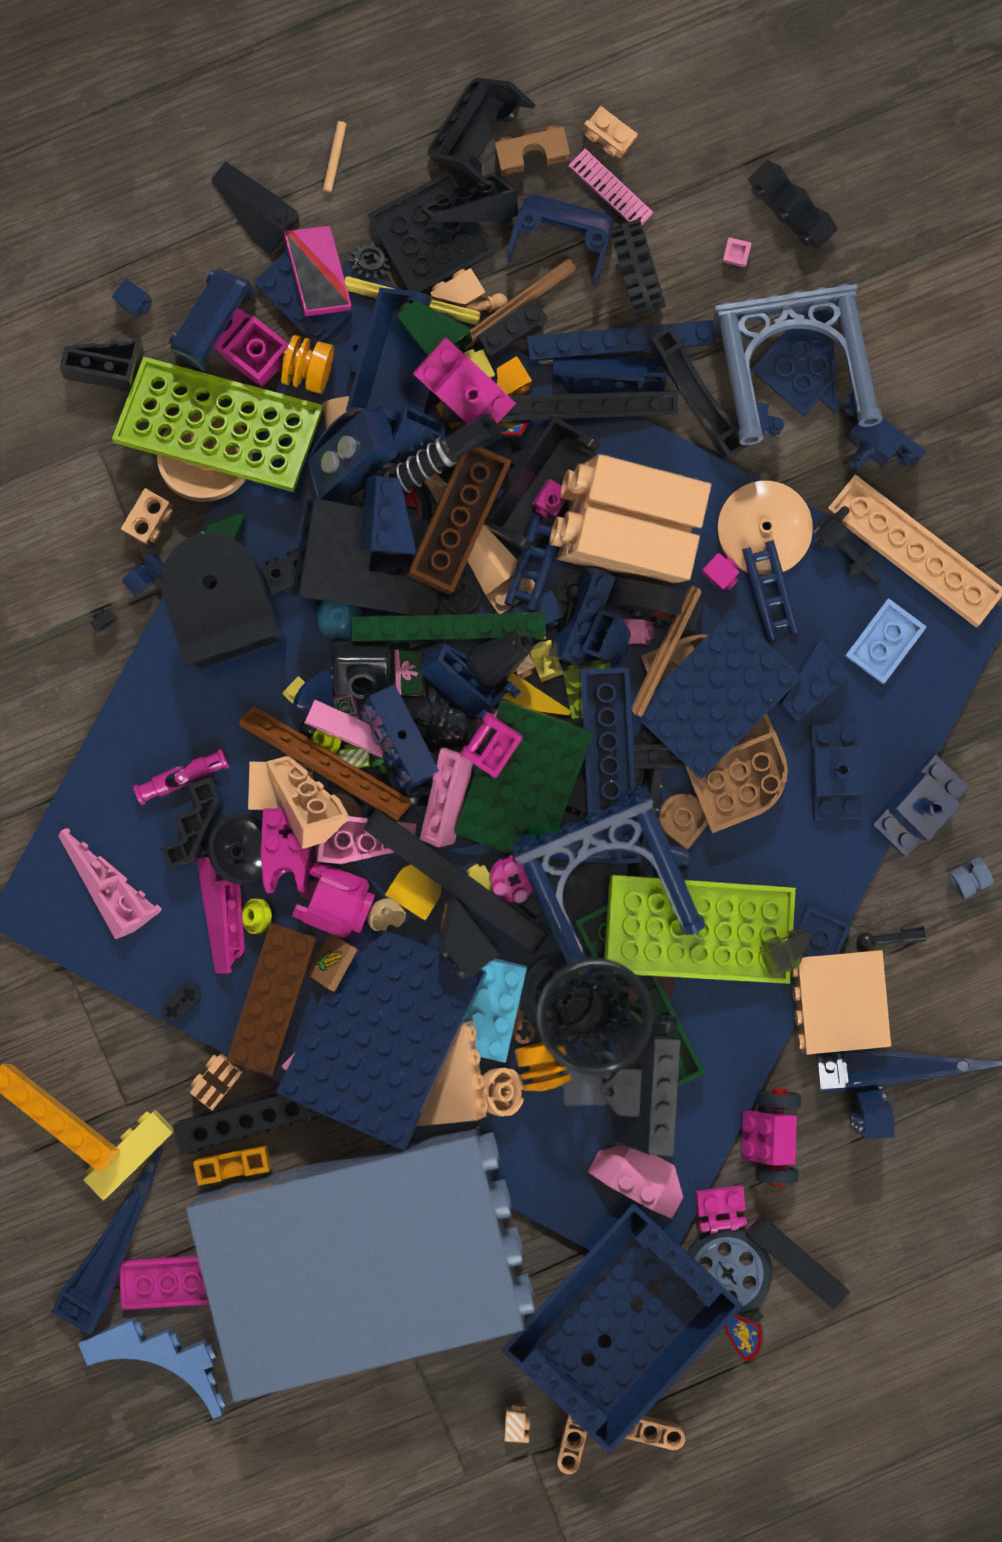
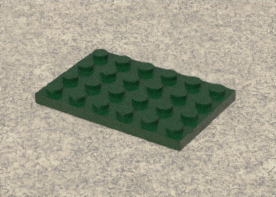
[455,698,594,860]

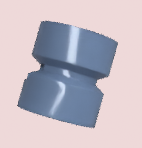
[949,857,994,899]

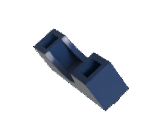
[549,567,616,666]

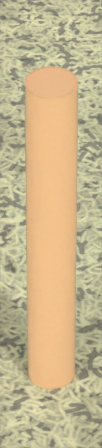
[323,121,347,193]

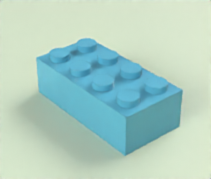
[465,958,527,1063]

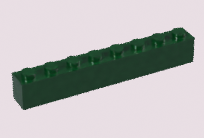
[352,613,546,643]

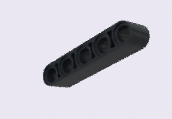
[746,1214,850,1310]

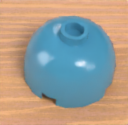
[316,601,363,641]

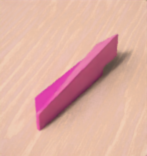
[197,857,245,973]

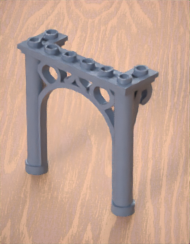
[713,284,883,445]

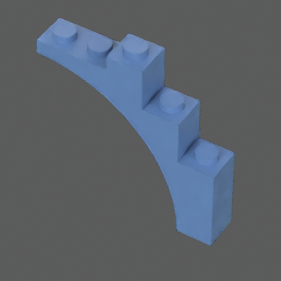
[78,1317,226,1419]

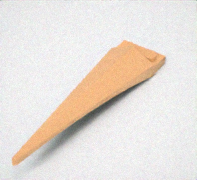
[425,473,535,614]

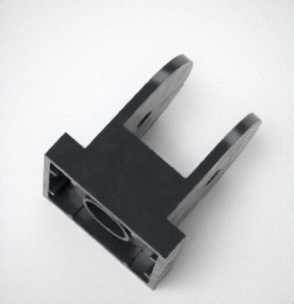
[161,533,286,671]

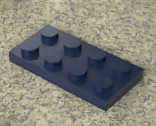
[254,250,352,345]

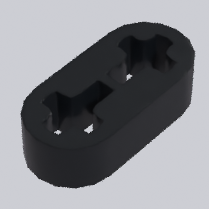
[161,983,201,1022]

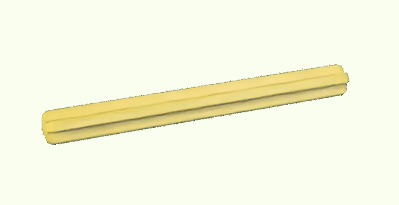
[345,277,480,325]

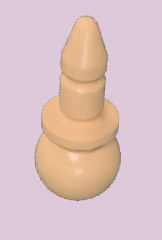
[465,293,508,313]

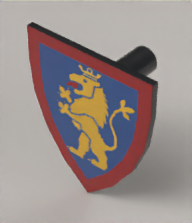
[498,420,532,451]

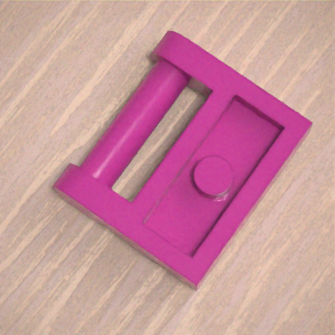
[460,713,523,778]

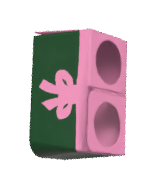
[394,647,425,697]

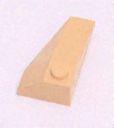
[266,755,349,849]

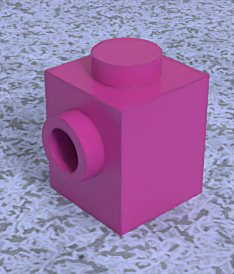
[532,479,566,518]
[701,553,739,592]

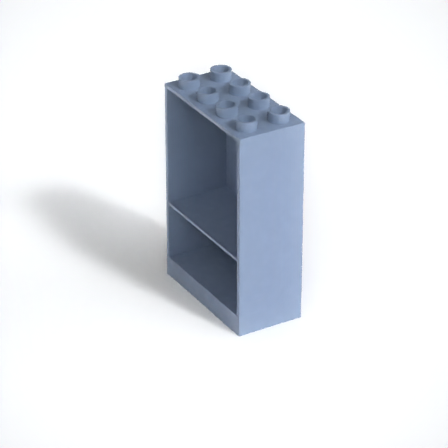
[186,1123,535,1402]

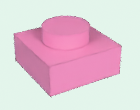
[723,237,751,268]

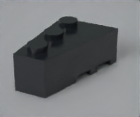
[60,338,143,391]

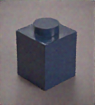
[112,278,152,319]

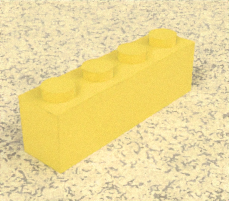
[84,1110,174,1201]

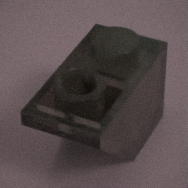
[759,928,812,975]

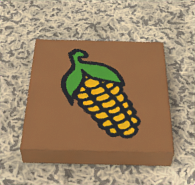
[307,933,357,992]

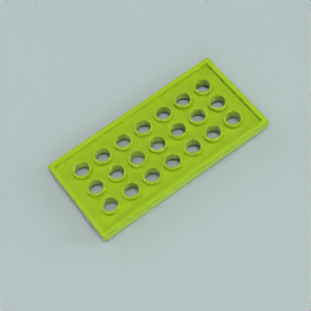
[112,357,323,492]

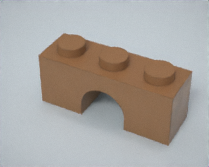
[495,126,570,177]

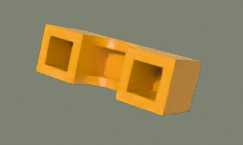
[193,1145,272,1186]

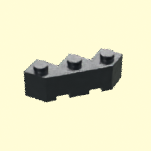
[747,160,838,249]
[160,777,223,870]

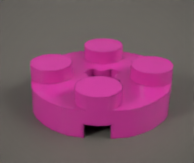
[489,855,533,903]

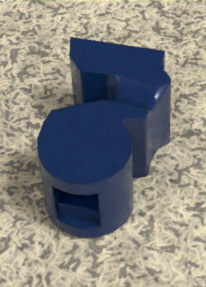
[122,553,165,597]

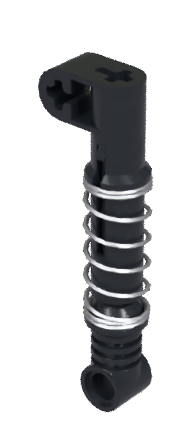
[349,414,503,508]

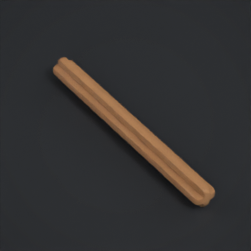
[464,259,576,349]
[631,585,701,717]

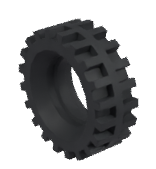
[610,218,666,316]

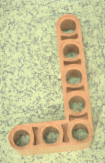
[557,1414,685,1474]

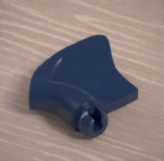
[293,668,336,731]

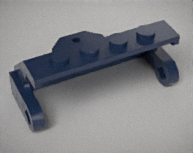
[344,287,453,425]

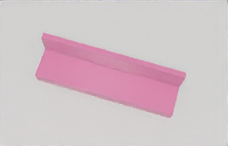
[420,748,473,848]

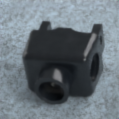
[331,638,391,699]

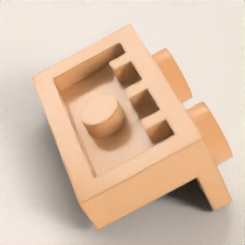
[583,106,638,158]

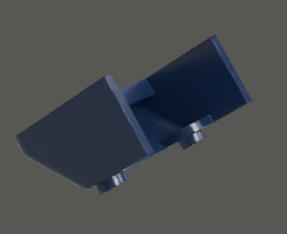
[507,194,614,286]
[169,268,256,374]

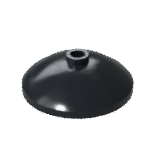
[207,814,263,885]

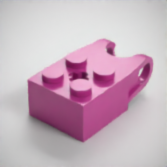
[214,308,289,388]
[261,808,315,893]

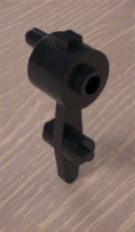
[813,506,881,584]

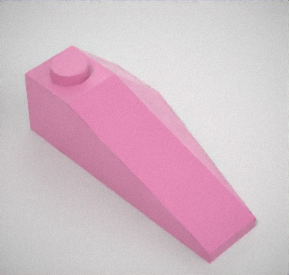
[315,816,416,864]

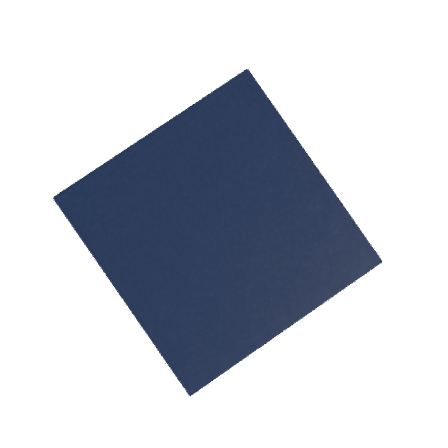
[0,262,1002,1285]

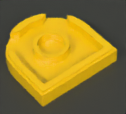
[385,865,442,921]

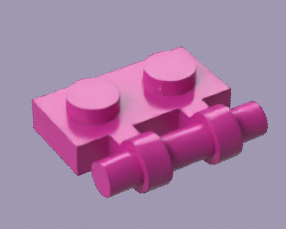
[695,1185,747,1234]

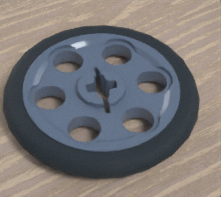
[687,1229,772,1316]

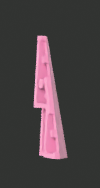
[58,828,162,939]

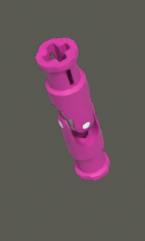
[133,748,230,805]

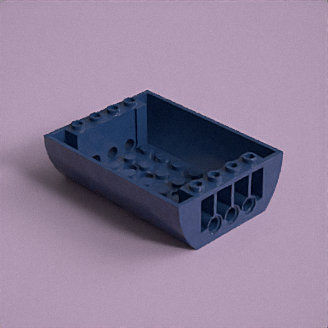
[501,1203,743,1454]

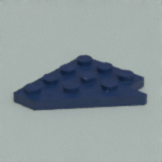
[751,310,838,417]

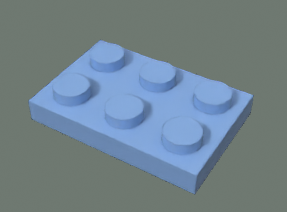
[845,598,926,684]

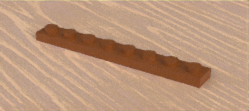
[239,706,411,820]

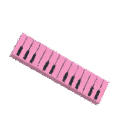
[569,149,653,225]

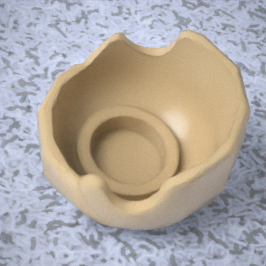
[367,898,406,932]

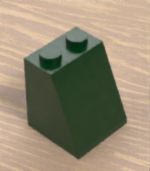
[397,300,473,358]

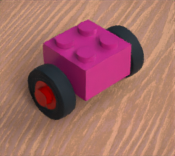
[741,1088,801,1186]

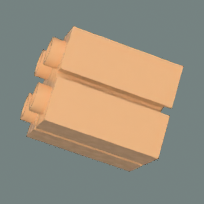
[550,454,711,587]

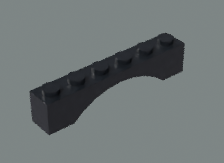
[646,325,749,460]

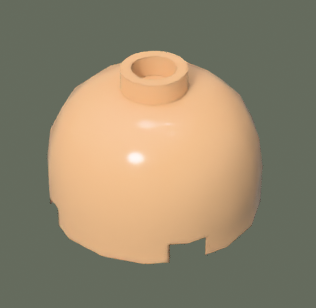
[482,1068,524,1116]

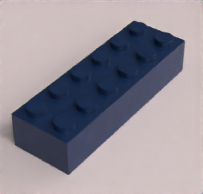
[579,668,635,816]

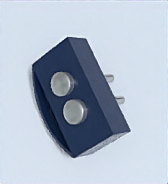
[307,408,398,504]

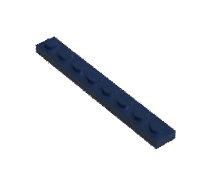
[526,320,716,362]

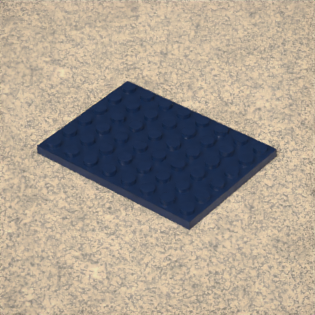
[276,921,487,1151]

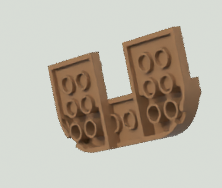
[641,634,788,834]

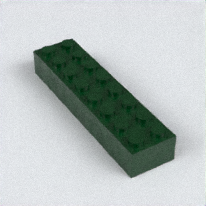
[574,904,705,1087]

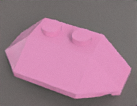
[588,1145,683,1218]

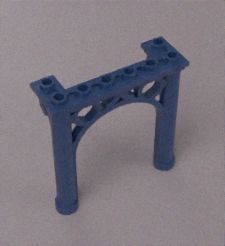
[513,786,706,983]

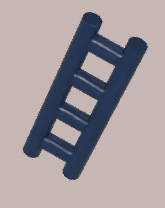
[504,514,557,612]
[742,540,800,641]

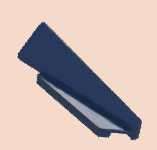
[553,356,667,393]

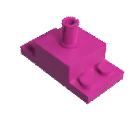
[413,337,516,424]

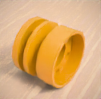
[281,335,334,394]
[514,1042,572,1091]

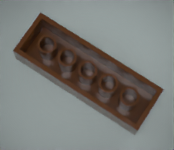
[406,447,511,595]
[226,922,318,1076]

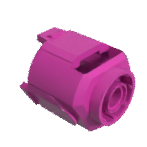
[292,861,375,938]

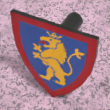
[725,1311,763,1362]

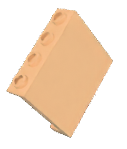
[791,950,891,1054]
[416,1020,487,1126]

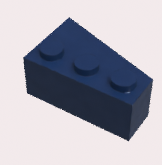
[419,644,496,717]
[850,1087,895,1139]

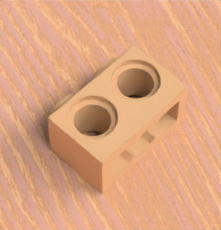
[121,488,173,546]

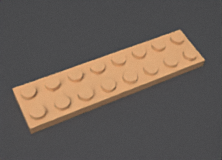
[826,474,1002,628]

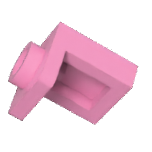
[622,619,654,646]

